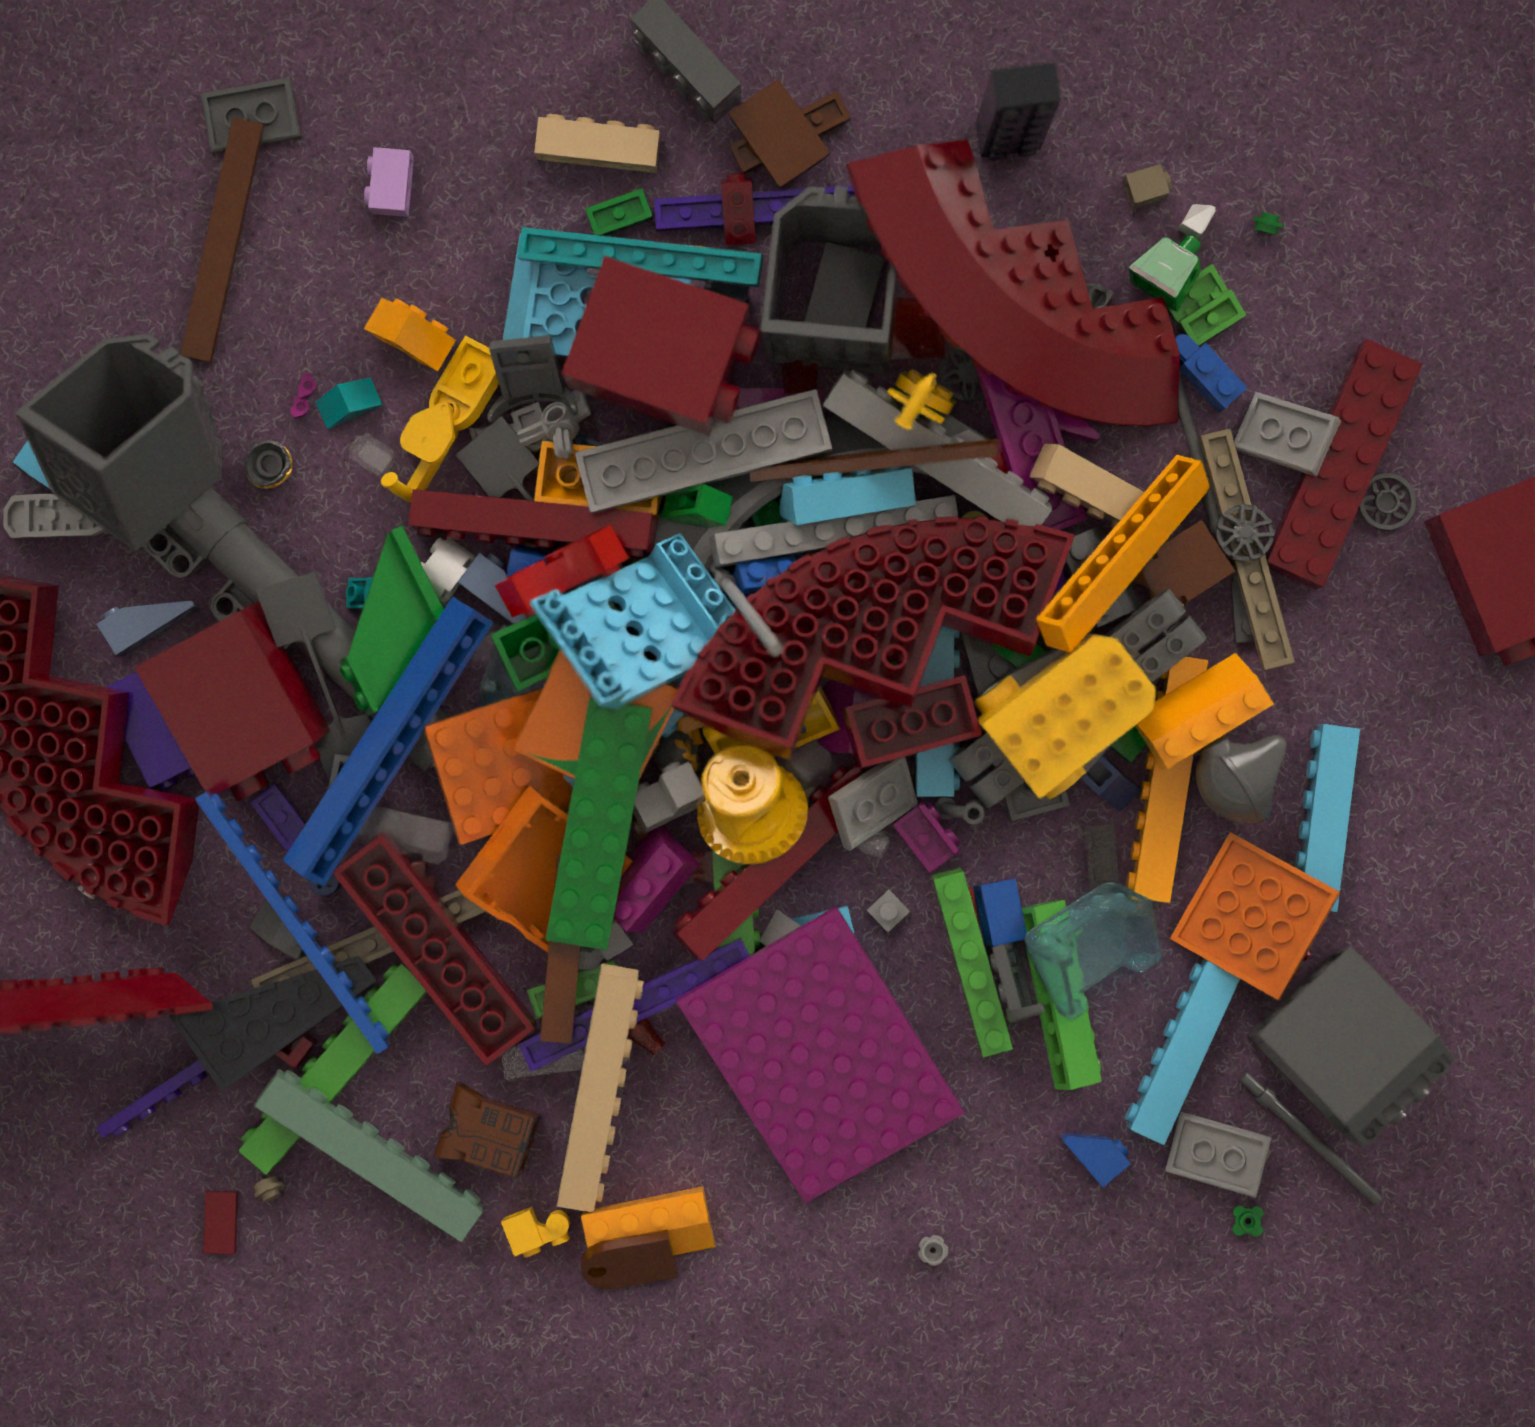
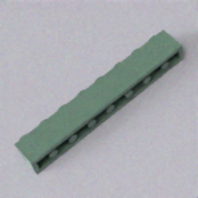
[255,1069,483,1242]

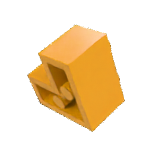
[364,298,456,371]

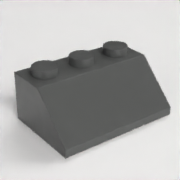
[1062,525,1141,632]

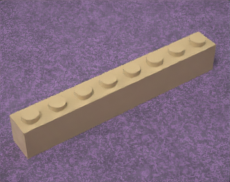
[557,964,643,1213]

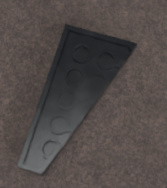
[168,956,377,1092]

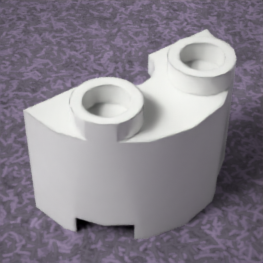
[421,537,476,607]

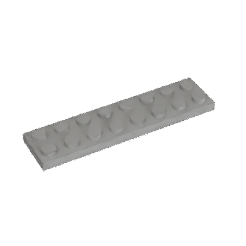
[575,389,832,514]

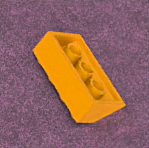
[534,441,662,516]
[1135,653,1274,769]
[581,1186,716,1268]

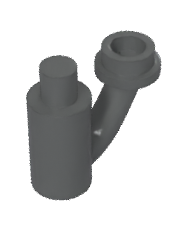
[934,797,987,825]

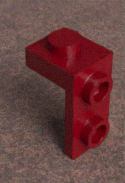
[721,173,756,245]

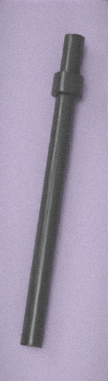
[1178,379,1229,549]
[1239,1072,1383,1205]

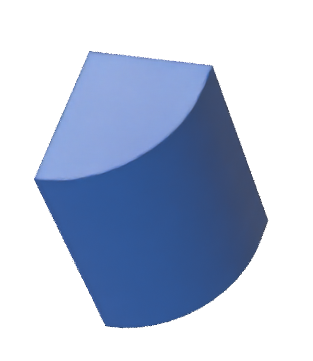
[973,878,1028,946]

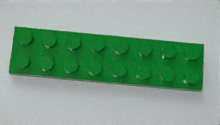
[546,696,652,950]

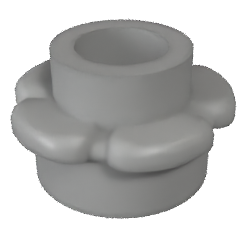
[918,1235,948,1266]

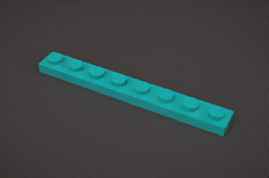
[517,227,764,287]

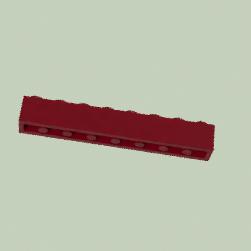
[408,489,658,559]
[671,765,863,961]

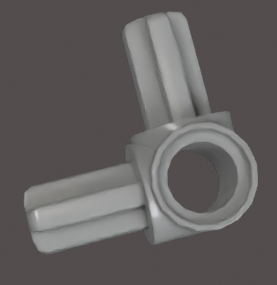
[517,402,580,459]

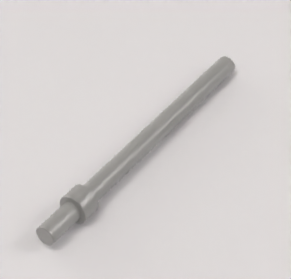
[709,563,783,656]

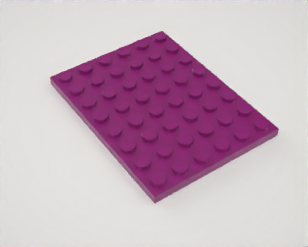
[676,906,964,1203]

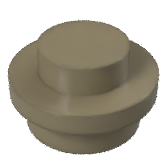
[254,1176,284,1203]

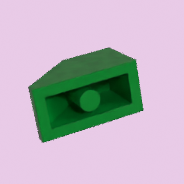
[661,484,733,528]

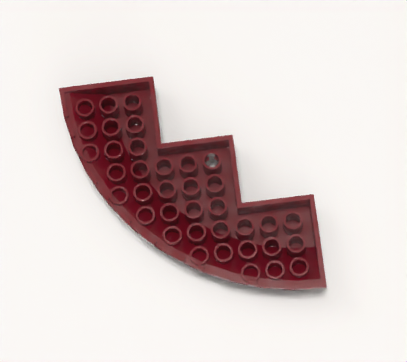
[845,139,1180,428]
[671,516,1075,760]
[0,575,199,926]
[0,967,213,1034]

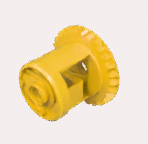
[697,744,808,864]

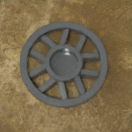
[1216,504,1275,562]

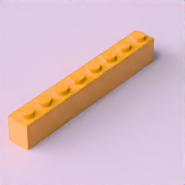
[1036,455,1210,653]
[1126,657,1208,903]

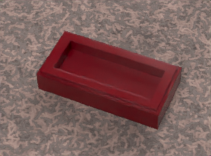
[203,1190,238,1254]

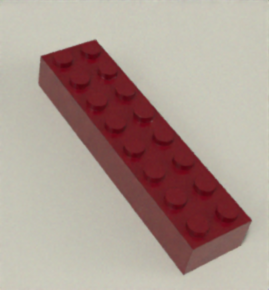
[1265,339,1423,590]
[333,829,536,1066]

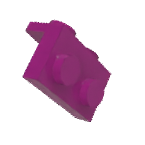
[892,802,960,873]

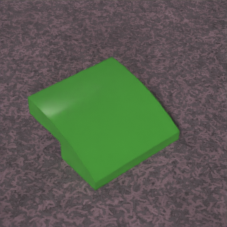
[1166,264,1246,346]

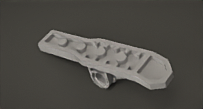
[3,494,166,539]

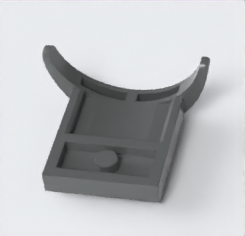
[487,335,578,423]
[990,941,1045,1023]

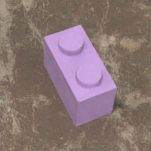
[364,147,414,217]

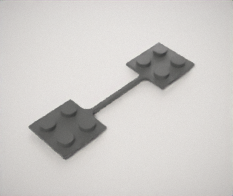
[455,416,625,592]
[255,571,371,782]

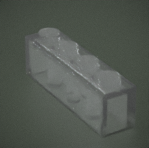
[355,805,455,864]

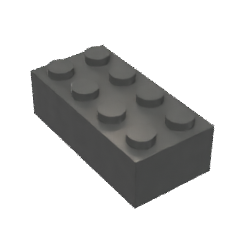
[630,0,742,123]

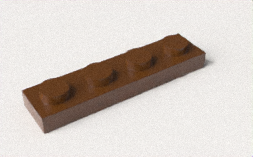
[729,91,851,174]

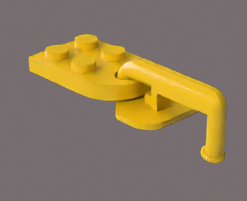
[381,336,499,503]
[887,369,957,430]

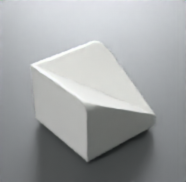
[1177,204,1216,239]

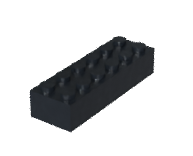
[976,62,1061,161]

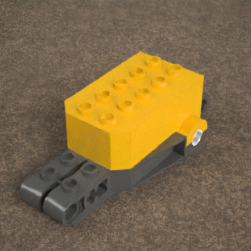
[949,588,1207,808]

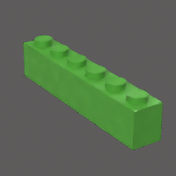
[931,867,1013,1058]
[1022,900,1102,1090]

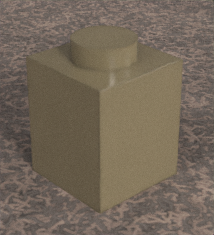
[1122,164,1172,210]

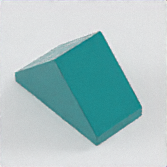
[315,377,383,430]

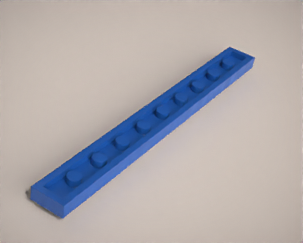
[195,791,390,1054]

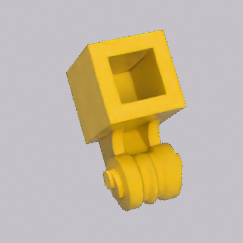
[501,1206,570,1258]

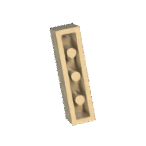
[534,114,661,173]
[1029,443,1144,528]

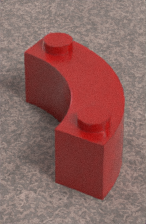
[494,525,628,618]

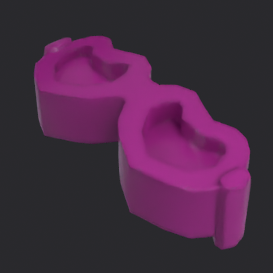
[290,372,317,419]

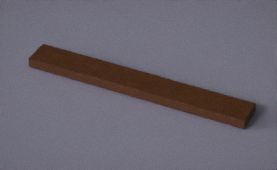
[180,117,265,363]
[750,439,1002,482]

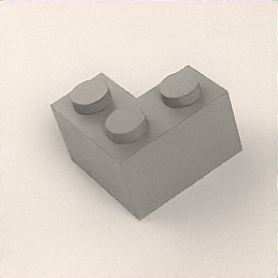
[633,762,705,834]

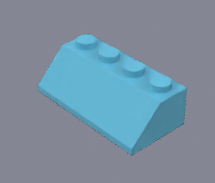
[779,466,916,525]

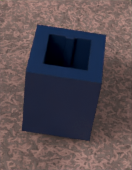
[1081,754,1141,812]

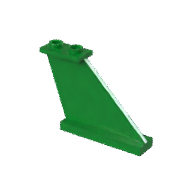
[339,526,444,716]

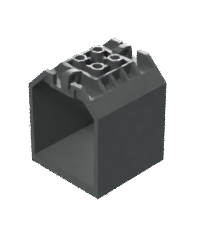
[761,186,900,375]
[15,334,223,551]
[1247,946,1456,1147]

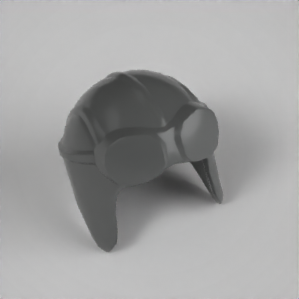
[1196,735,1286,824]

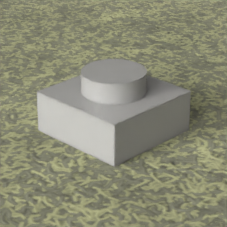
[867,889,910,932]

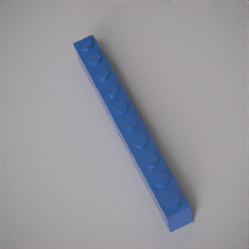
[283,596,494,887]

